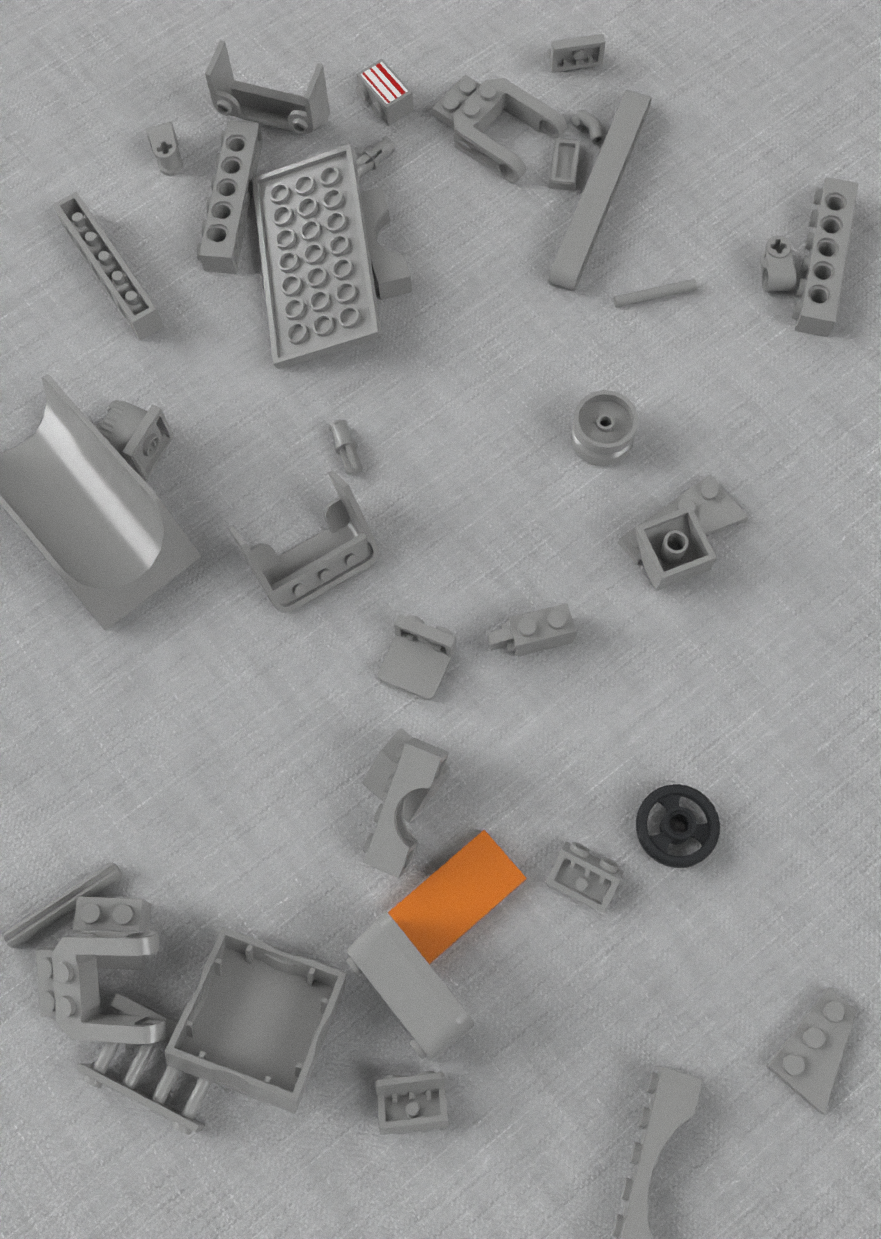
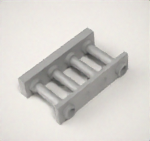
[76,993,212,1135]

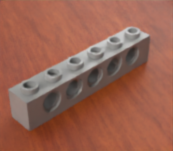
[197,120,263,274]
[792,177,859,337]
[52,192,164,341]

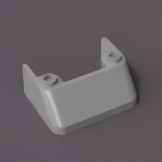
[205,40,330,134]
[229,470,379,612]
[345,911,475,1061]

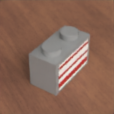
[356,59,414,126]

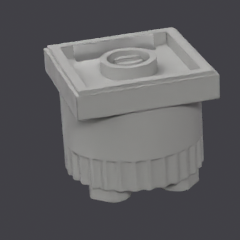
[96,400,174,481]

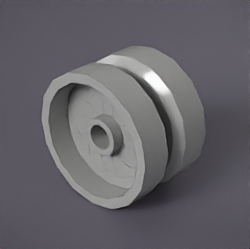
[571,390,639,466]

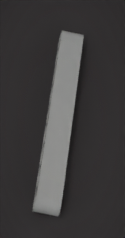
[548,89,652,291]

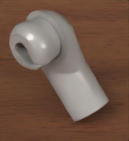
[572,110,605,145]

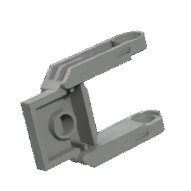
[432,75,567,183]
[35,930,167,1044]

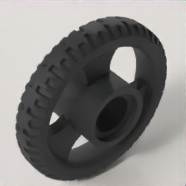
[636,784,720,868]

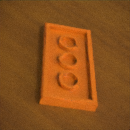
[388,830,527,965]

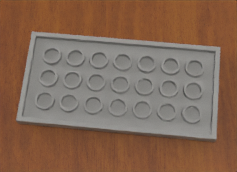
[252,144,382,369]

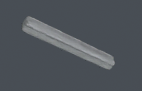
[3,862,122,948]

